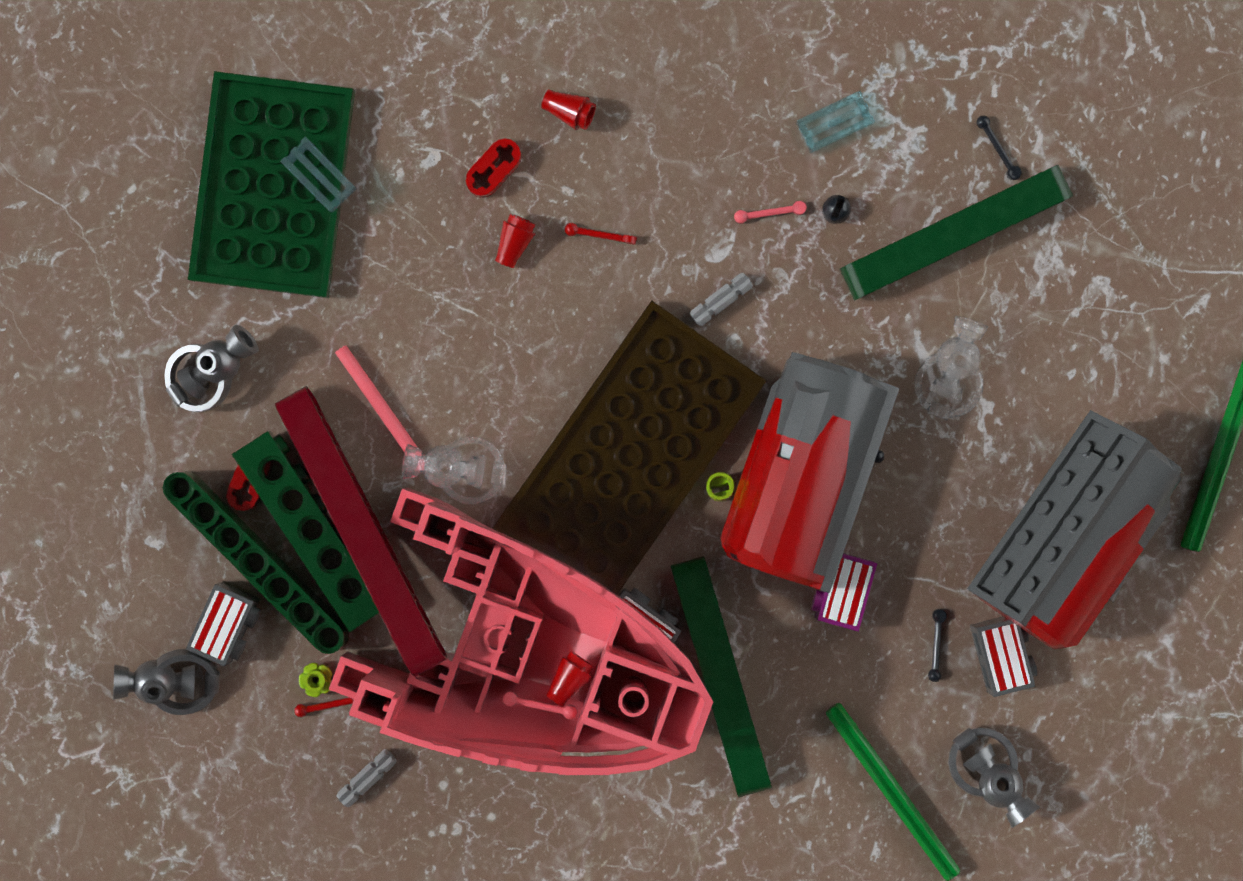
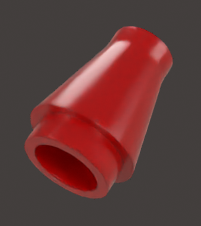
[541,89,596,130]
[495,213,536,268]
[546,651,594,707]

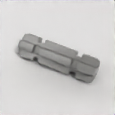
[690,273,753,326]
[336,749,397,807]

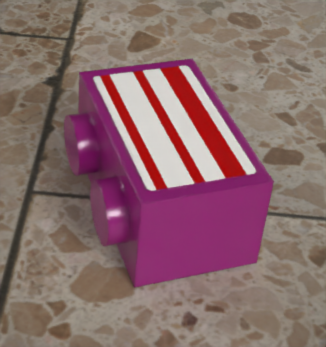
[811,553,877,632]

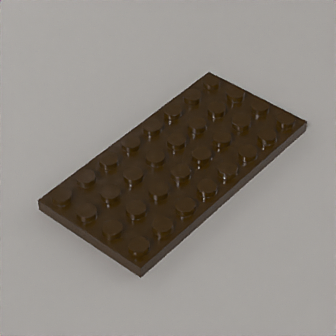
[492,300,767,595]

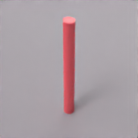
[335,345,426,467]

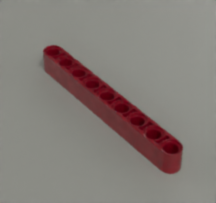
[275,386,448,677]

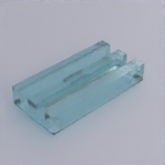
[796,91,875,154]
[280,137,357,213]

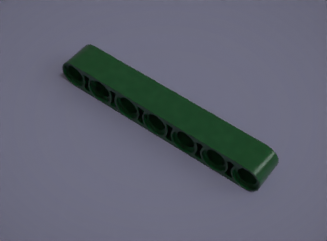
[840,165,1073,301]
[162,471,350,654]
[670,556,772,798]

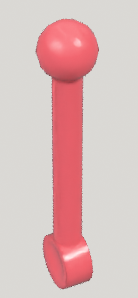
[734,201,807,224]
[503,692,577,719]

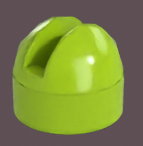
[706,472,734,502]

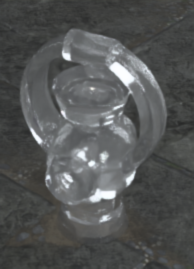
[914,316,989,420]
[402,436,507,505]

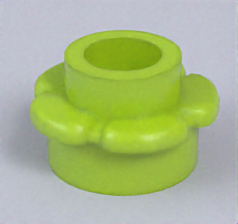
[299,662,333,697]

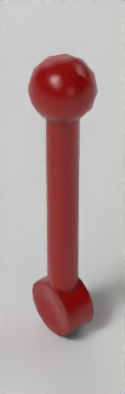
[564,223,637,245]
[294,697,354,718]

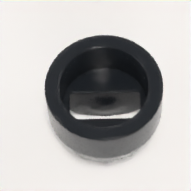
[822,195,851,224]

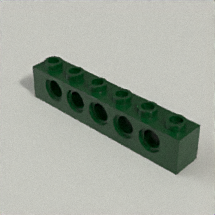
[231,431,379,632]

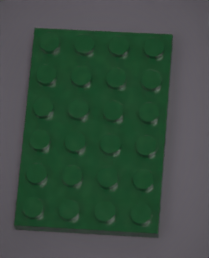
[188,71,355,299]

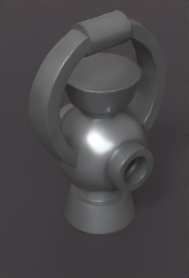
[165,324,259,412]
[113,649,220,715]
[948,728,1040,828]

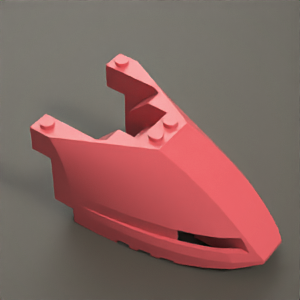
[329,488,713,775]

